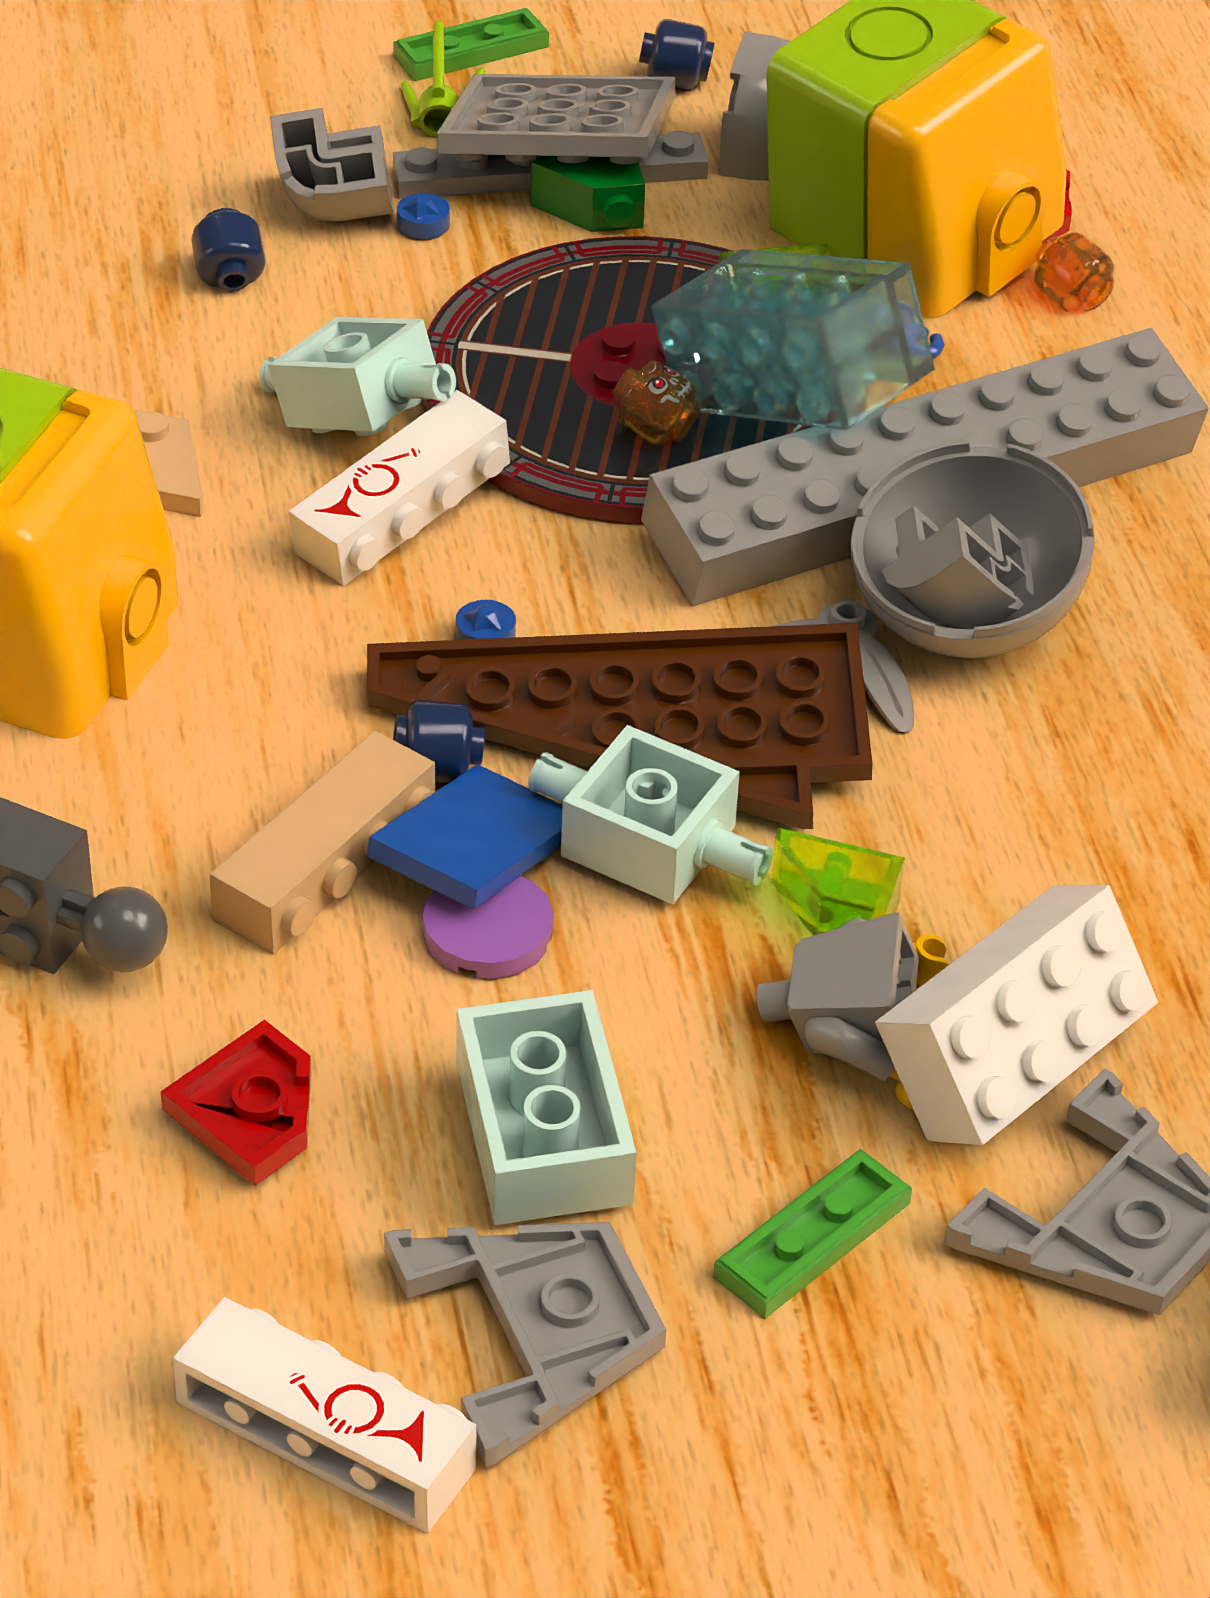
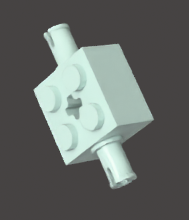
[259,317,456,436]
[528,725,773,904]

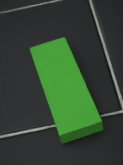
[393,8,549,81]
[713,1149,912,1319]

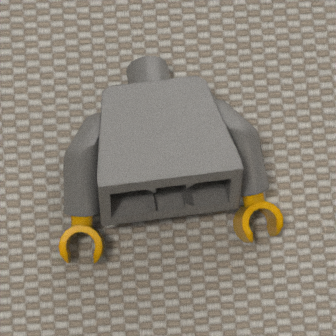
[757,912,949,1109]

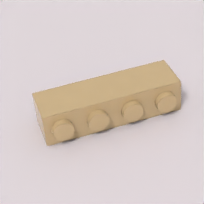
[210,730,435,955]

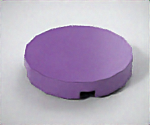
[422,876,554,979]

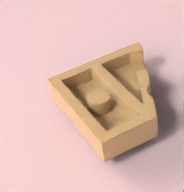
[134,409,204,517]

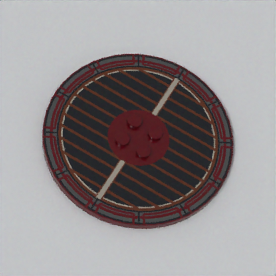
[422,236,865,524]

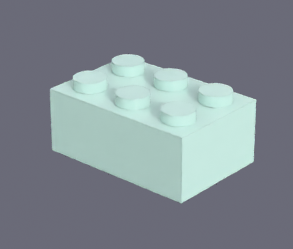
[456,990,637,1225]

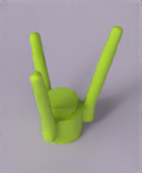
[401,20,486,138]

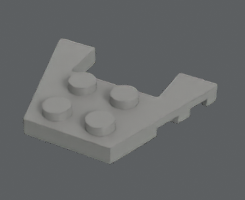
[944,1068,1210,1315]
[384,1222,666,1467]

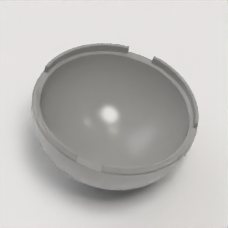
[851,440,1095,658]

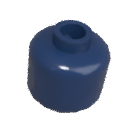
[638,19,715,91]
[191,208,266,291]
[393,700,485,784]

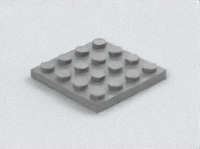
[437,74,675,164]

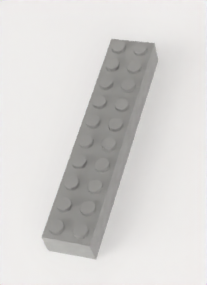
[641,327,1209,607]

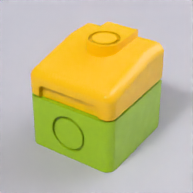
[766,0,1066,318]
[0,368,178,739]

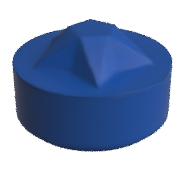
[397,193,450,240]
[456,600,516,640]

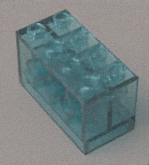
[651,249,935,430]

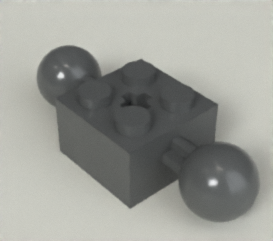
[0,797,168,974]

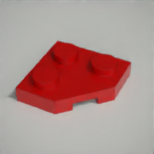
[161,1019,311,1186]

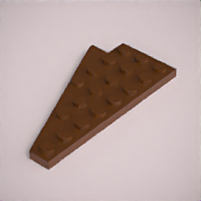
[367,623,873,829]

